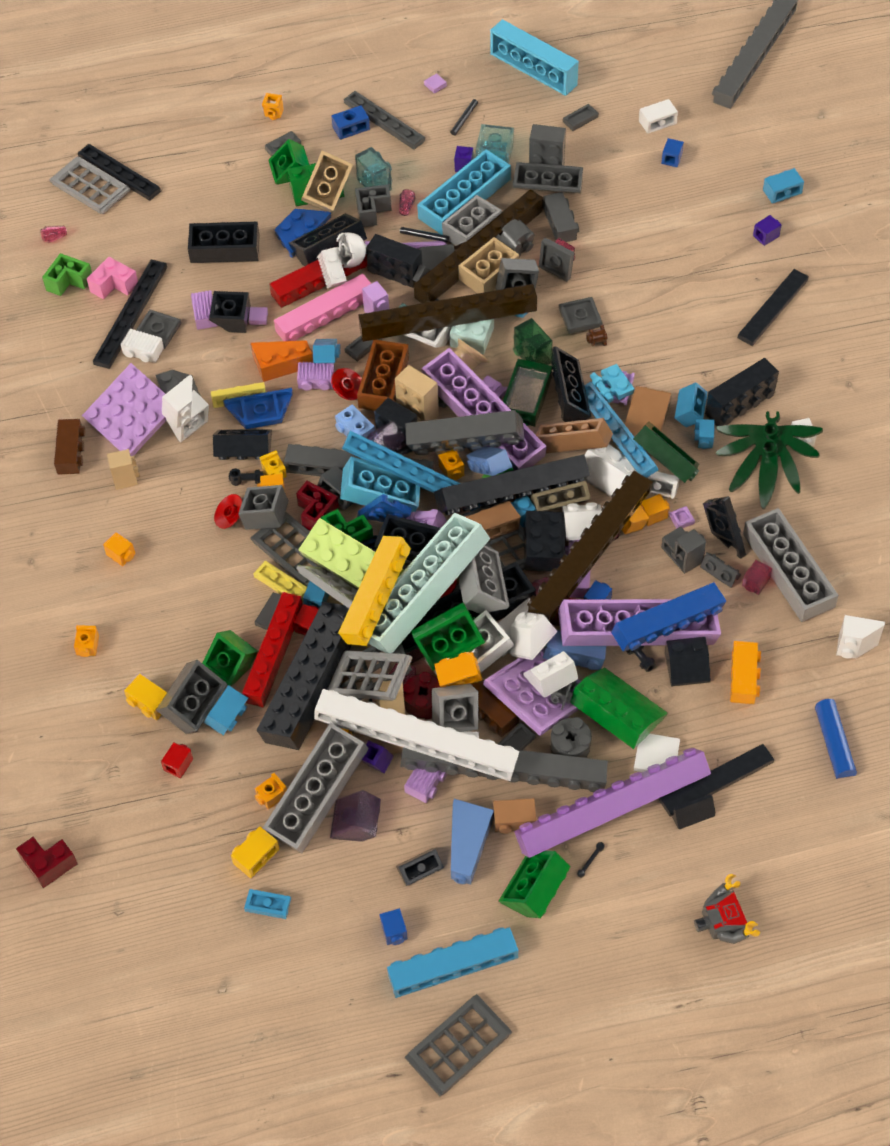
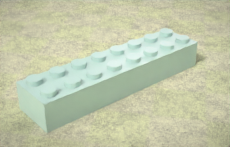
[368,513,490,653]

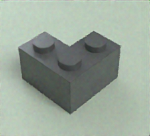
[355,184,392,227]
[661,526,706,574]

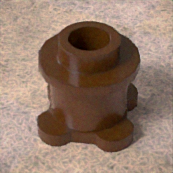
[586,325,608,347]

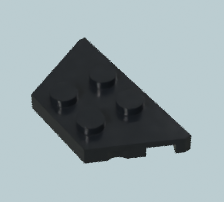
[703,496,746,559]

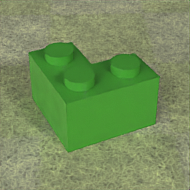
[42,253,92,296]

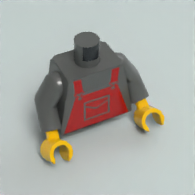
[694,874,760,944]

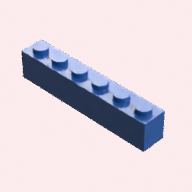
[611,582,726,652]

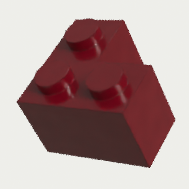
[296,480,339,531]
[16,836,78,888]

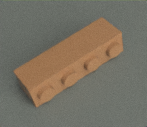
[536,418,613,453]
[464,501,521,539]

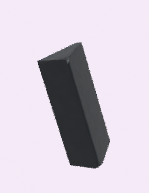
[672,794,716,829]
[396,848,444,886]

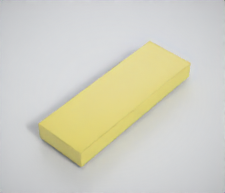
[253,561,307,601]

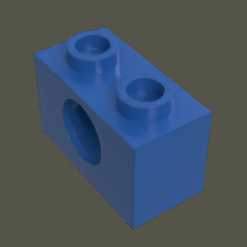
[331,105,370,140]

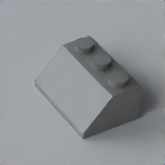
[442,195,502,246]

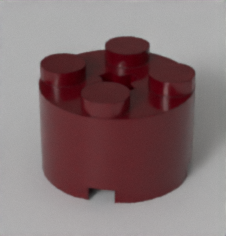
[403,672,440,720]

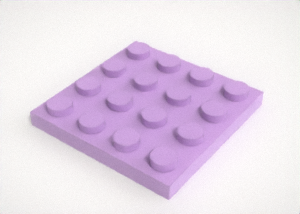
[82,363,167,456]
[483,649,581,736]

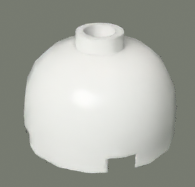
[336,232,367,268]

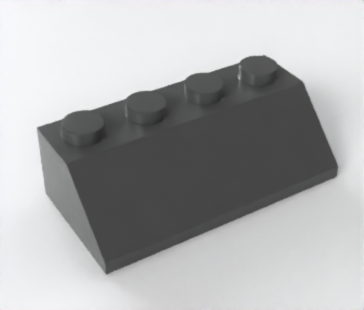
[513,162,583,194]

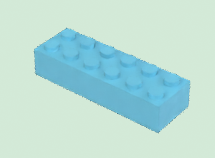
[490,19,579,96]
[417,149,511,235]

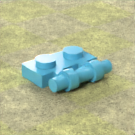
[590,364,635,403]

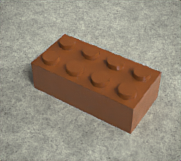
[357,340,409,411]

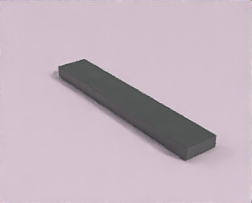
[344,91,425,150]

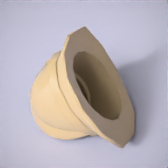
[454,338,489,370]

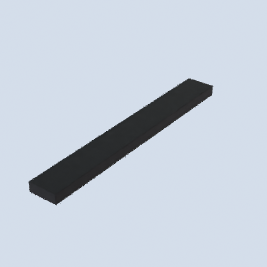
[93,259,167,369]

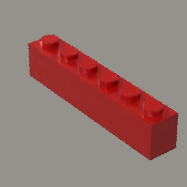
[269,254,367,308]
[242,592,303,708]

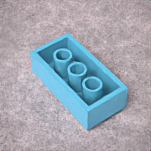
[340,456,420,512]

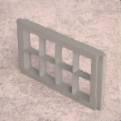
[49,157,130,214]
[296,565,358,608]
[327,651,412,701]

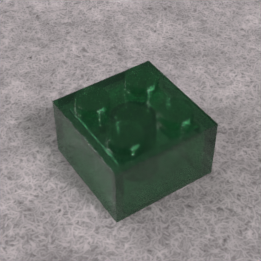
[513,318,553,370]

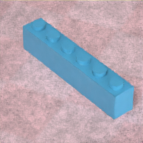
[387,927,519,998]

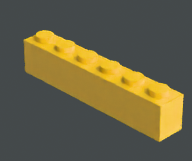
[338,536,411,646]

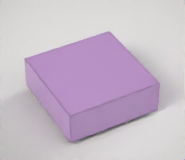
[424,74,447,93]
[249,307,268,325]
[669,506,695,529]

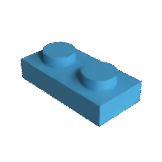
[244,889,291,919]

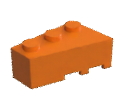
[251,340,313,382]

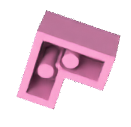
[87,257,138,299]

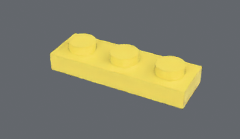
[211,382,266,408]

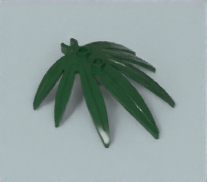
[716,411,823,509]

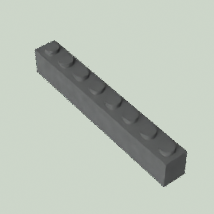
[284,444,434,489]

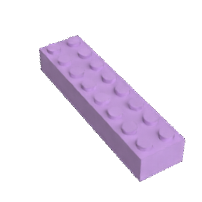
[422,348,546,471]
[558,599,721,646]

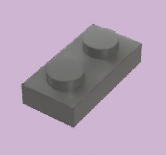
[265,131,301,156]

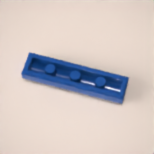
[815,699,857,779]

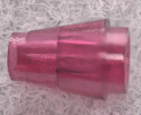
[399,189,416,216]
[40,225,67,243]

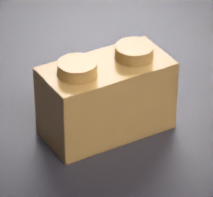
[107,449,140,490]

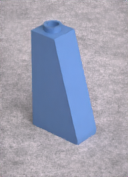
[451,799,494,885]

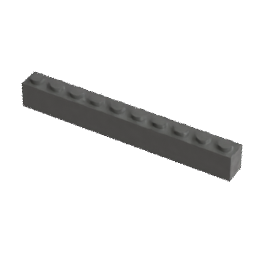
[712,0,798,109]
[400,747,608,792]

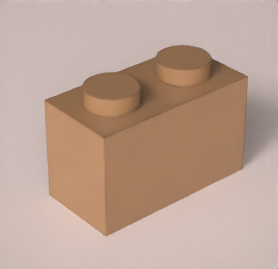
[493,798,537,834]

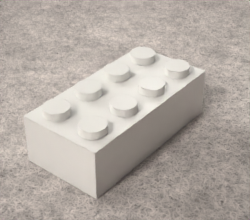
[425,610,515,675]

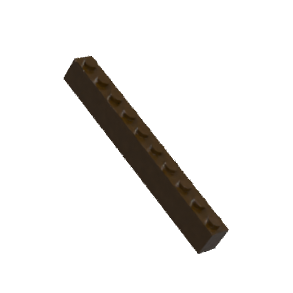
[414,189,543,303]
[358,284,537,342]
[527,471,653,622]

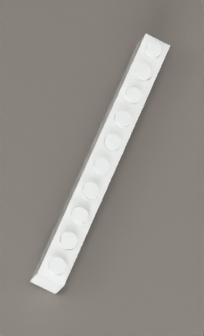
[314,689,519,781]

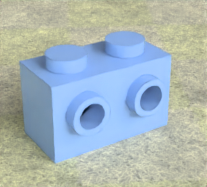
[335,404,376,440]

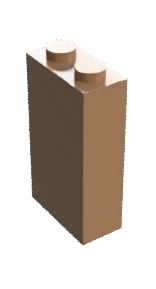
[625,386,671,454]

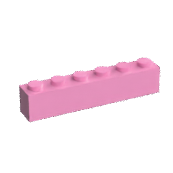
[274,274,371,341]

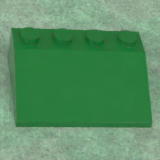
[570,667,668,749]

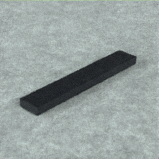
[78,144,161,201]
[737,269,809,346]
[659,744,774,817]

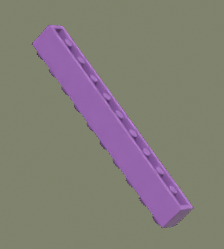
[514,748,711,858]

